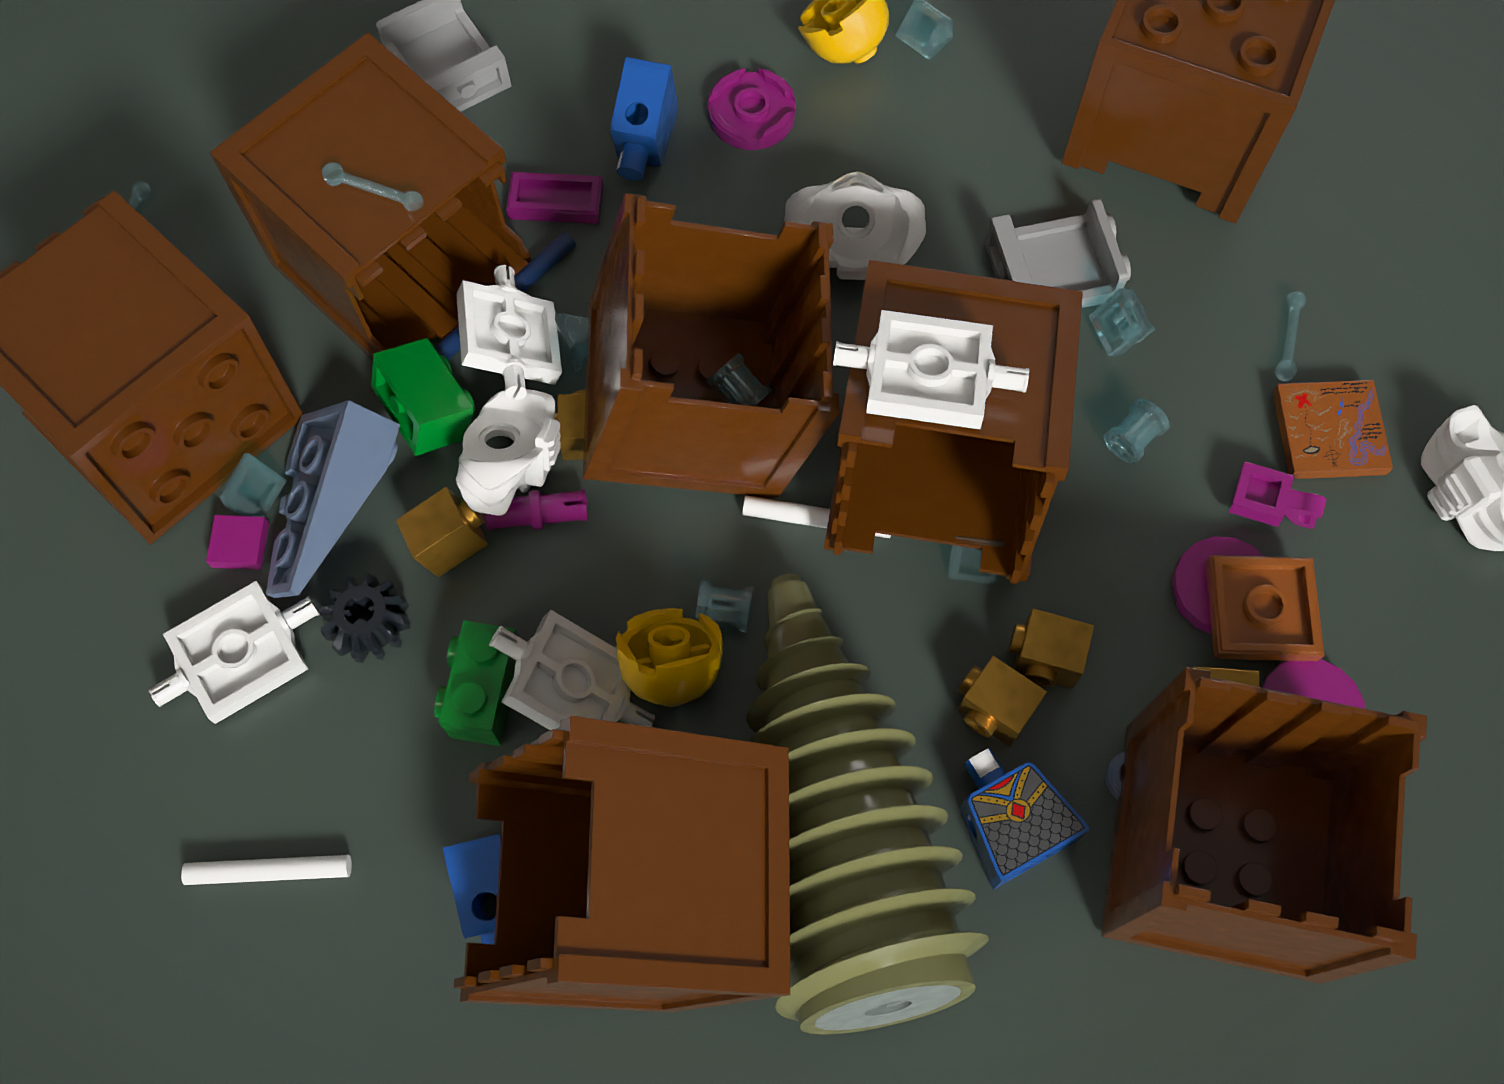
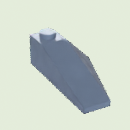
[266,400,400,598]

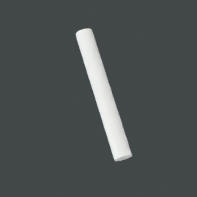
[742,496,891,539]
[181,855,352,885]

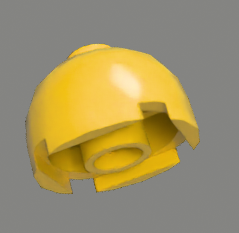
[798,0,889,64]
[616,608,723,707]

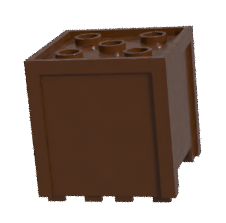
[1061,0,1335,224]
[209,32,531,361]
[0,190,303,545]
[583,193,839,498]
[824,260,1083,584]
[1101,667,1427,984]
[454,715,790,1012]

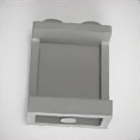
[376,0,512,112]
[985,198,1131,308]

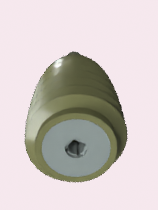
[746,574,990,1035]

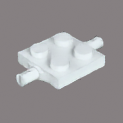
[456,265,562,400]
[833,310,1029,429]
[148,581,320,724]
[489,610,655,730]

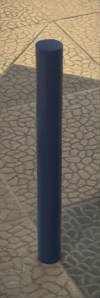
[434,232,576,360]

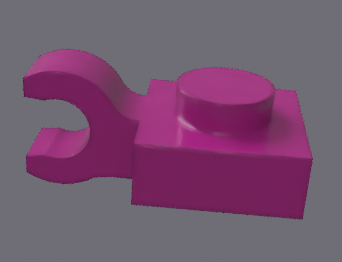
[1228,461,1327,529]

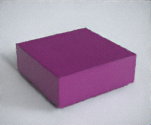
[206,515,270,570]

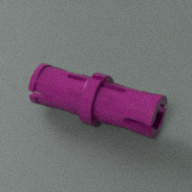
[485,489,589,531]

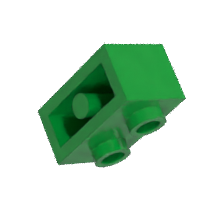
[371,338,475,456]
[434,620,519,746]

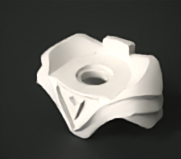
[784,171,926,280]
[456,389,561,516]
[1421,405,1504,551]

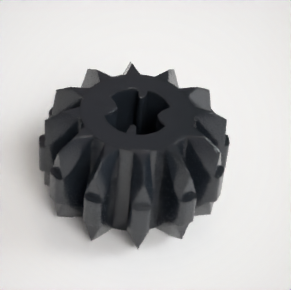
[319,573,411,663]

